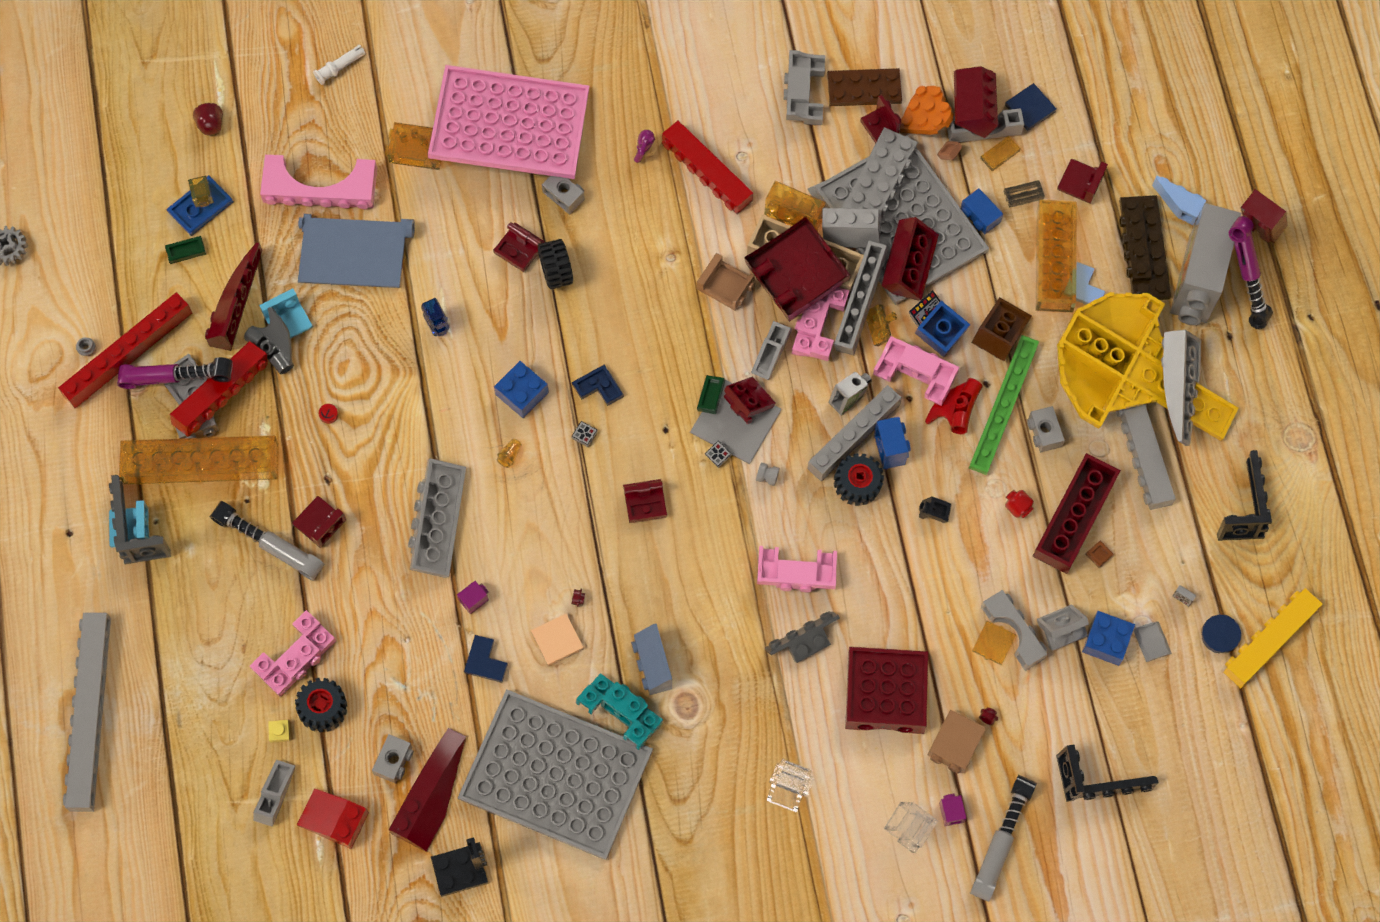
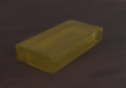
[980,136,1021,171]

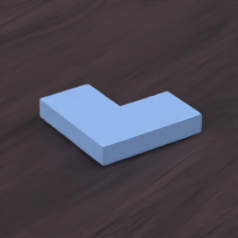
[1063,262,1105,305]

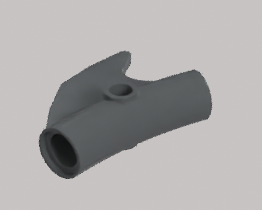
[244,307,294,375]

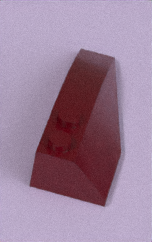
[205,242,263,351]
[389,728,466,852]

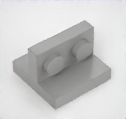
[1037,604,1089,651]

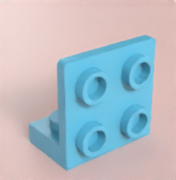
[259,288,313,339]
[109,500,149,548]

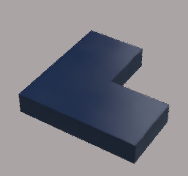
[572,364,624,406]
[464,635,508,683]

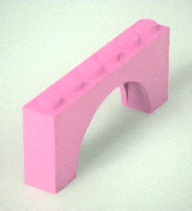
[260,155,377,209]

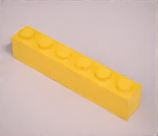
[1223,588,1322,689]

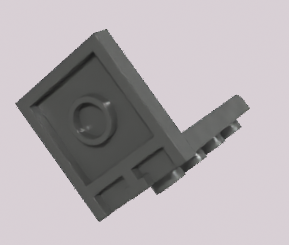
[109,475,171,564]

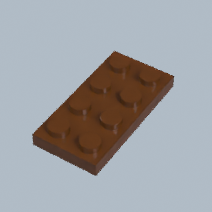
[827,68,902,107]

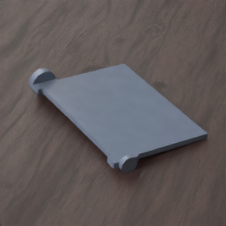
[298,214,415,288]

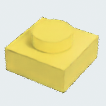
[268,720,290,743]

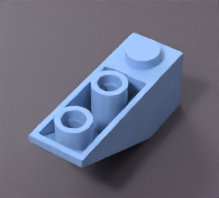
[1152,176,1206,225]

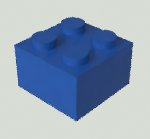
[915,301,970,357]
[494,361,549,418]
[874,417,911,469]
[1082,611,1135,666]

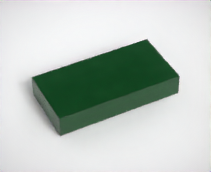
[165,236,206,264]
[697,375,725,414]

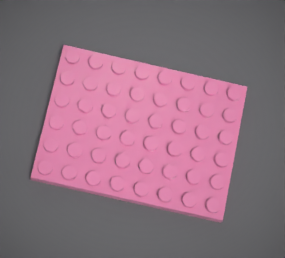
[428,65,589,179]

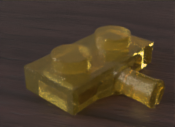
[866,304,897,347]

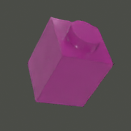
[457,581,489,614]
[939,794,966,826]

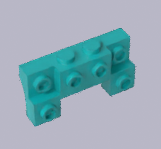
[576,673,663,750]

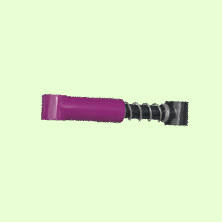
[1228,216,1273,329]
[117,357,233,389]

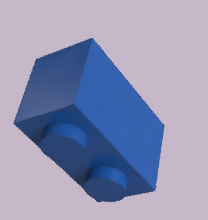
[960,188,1003,234]

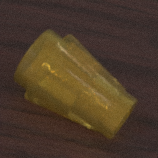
[497,439,522,468]

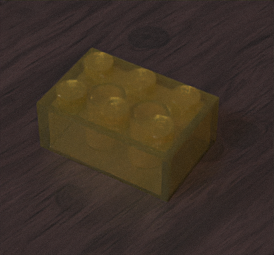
[764,181,826,231]

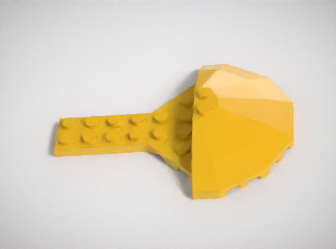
[1057,292,1239,441]

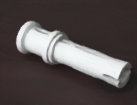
[313,45,366,85]

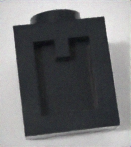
[919,496,951,523]

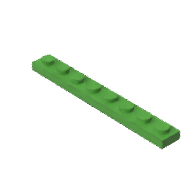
[969,335,1039,475]

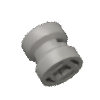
[756,462,780,486]

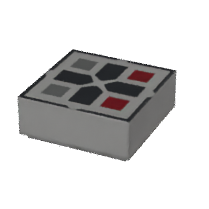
[571,421,598,447]
[705,441,732,468]
[1173,585,1196,607]

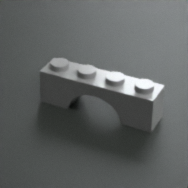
[947,108,1024,142]
[981,590,1047,671]

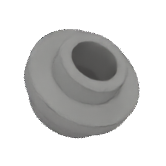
[76,338,96,356]

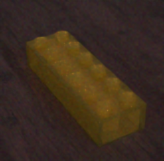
[1035,200,1077,313]

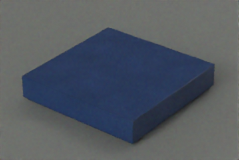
[1005,83,1056,131]

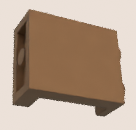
[697,253,756,311]
[928,710,986,774]

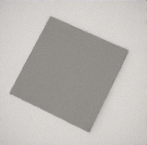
[690,380,781,464]

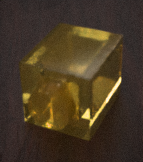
[188,176,214,207]

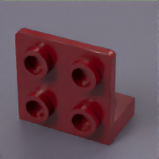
[860,95,901,144]
[1057,159,1108,204]
[292,496,346,548]

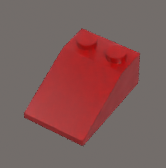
[297,788,369,849]

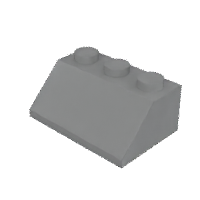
[822,208,881,248]

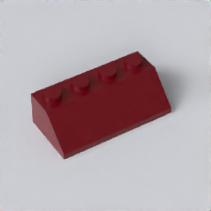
[954,66,998,138]
[881,217,939,301]

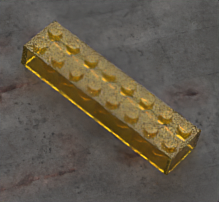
[119,435,278,485]

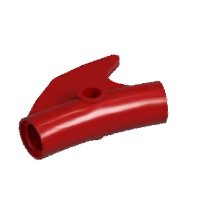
[925,378,983,435]

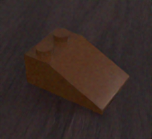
[971,297,1032,361]

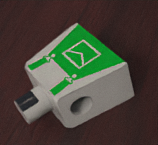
[828,372,872,415]

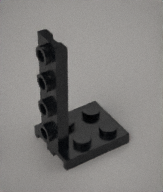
[1217,450,1272,541]
[1056,744,1159,802]
[431,837,489,897]

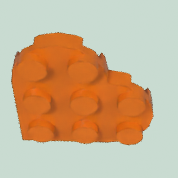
[899,86,954,135]

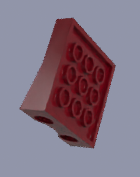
[744,216,850,322]
[845,647,928,734]

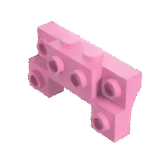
[792,287,850,361]
[873,336,959,406]
[757,546,837,592]
[250,610,336,697]

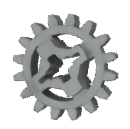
[0,226,28,266]

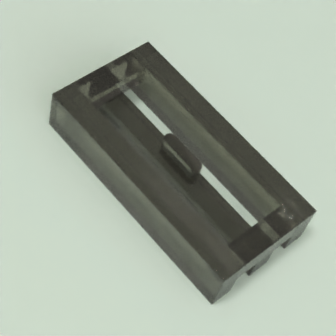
[1003,180,1045,208]

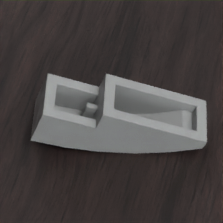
[751,321,792,380]
[253,760,295,827]

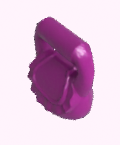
[634,130,655,163]

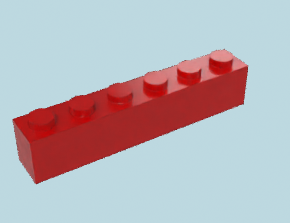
[662,120,754,214]
[170,341,268,437]

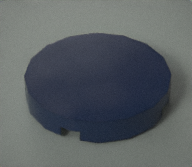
[1201,614,1241,654]

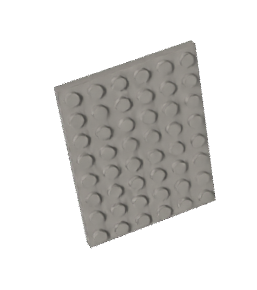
[815,135,989,305]
[458,689,653,860]

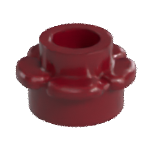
[571,588,585,607]
[979,707,998,725]

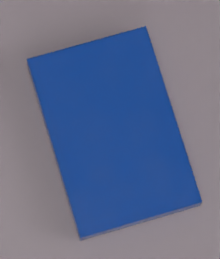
[166,175,233,236]

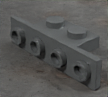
[765,611,840,663]

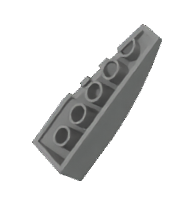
[1161,330,1201,446]

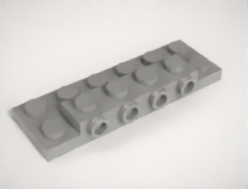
[843,127,918,215]
[408,458,466,578]

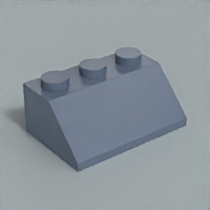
[631,624,672,695]

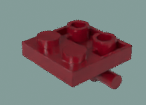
[493,222,545,272]
[724,376,776,424]
[623,479,667,523]

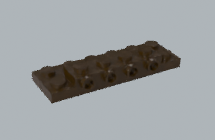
[1119,195,1171,300]

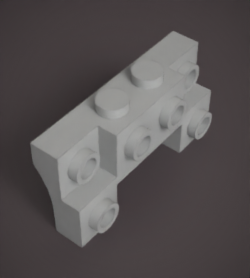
[783,50,825,125]

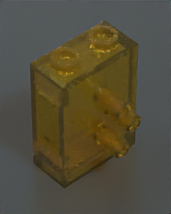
[385,122,442,170]

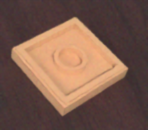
[531,614,583,666]

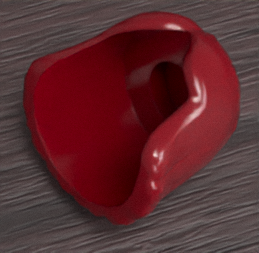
[193,103,223,136]

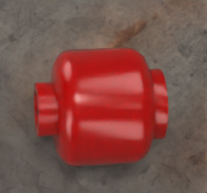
[1005,490,1034,518]

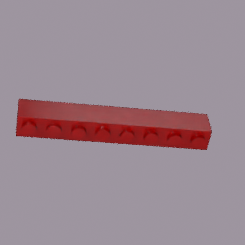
[58,292,193,409]

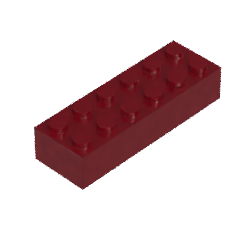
[1241,189,1288,243]
[1032,453,1121,574]

